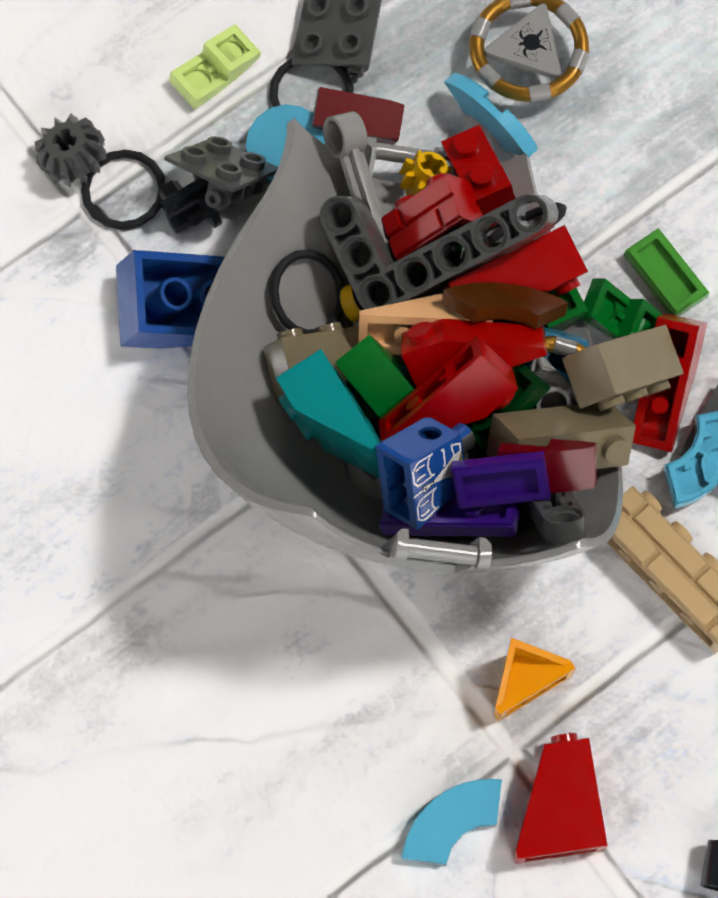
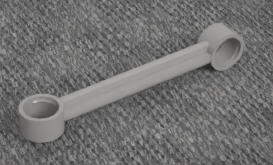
[323,111,397,304]

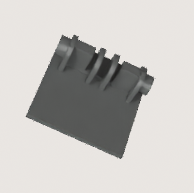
[291,0,382,78]
[164,136,278,210]

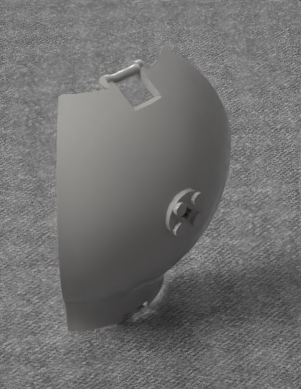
[187,118,623,572]

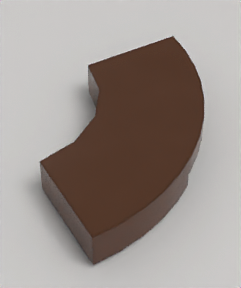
[442,282,568,329]

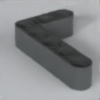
[320,194,559,309]

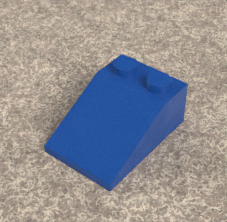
[116,250,225,349]

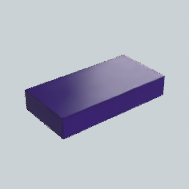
[451,451,551,509]

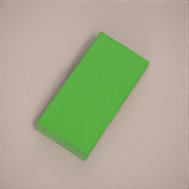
[623,228,710,316]

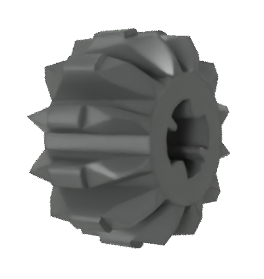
[34,113,107,188]

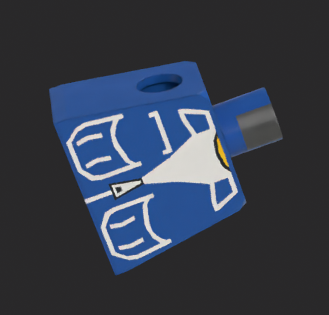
[376,418,476,530]

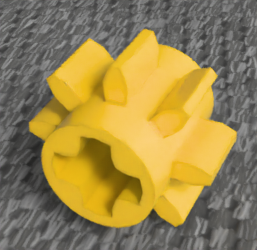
[399,150,452,195]

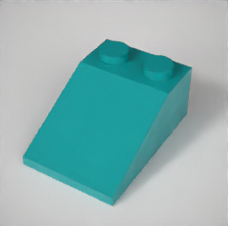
[276,349,381,479]

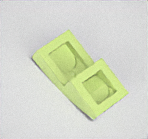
[169,24,261,110]

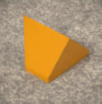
[494,637,576,722]

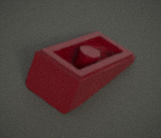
[311,87,404,145]

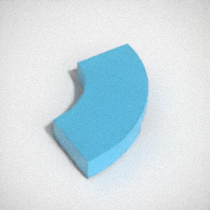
[444,73,538,157]
[663,411,718,509]
[402,779,502,865]

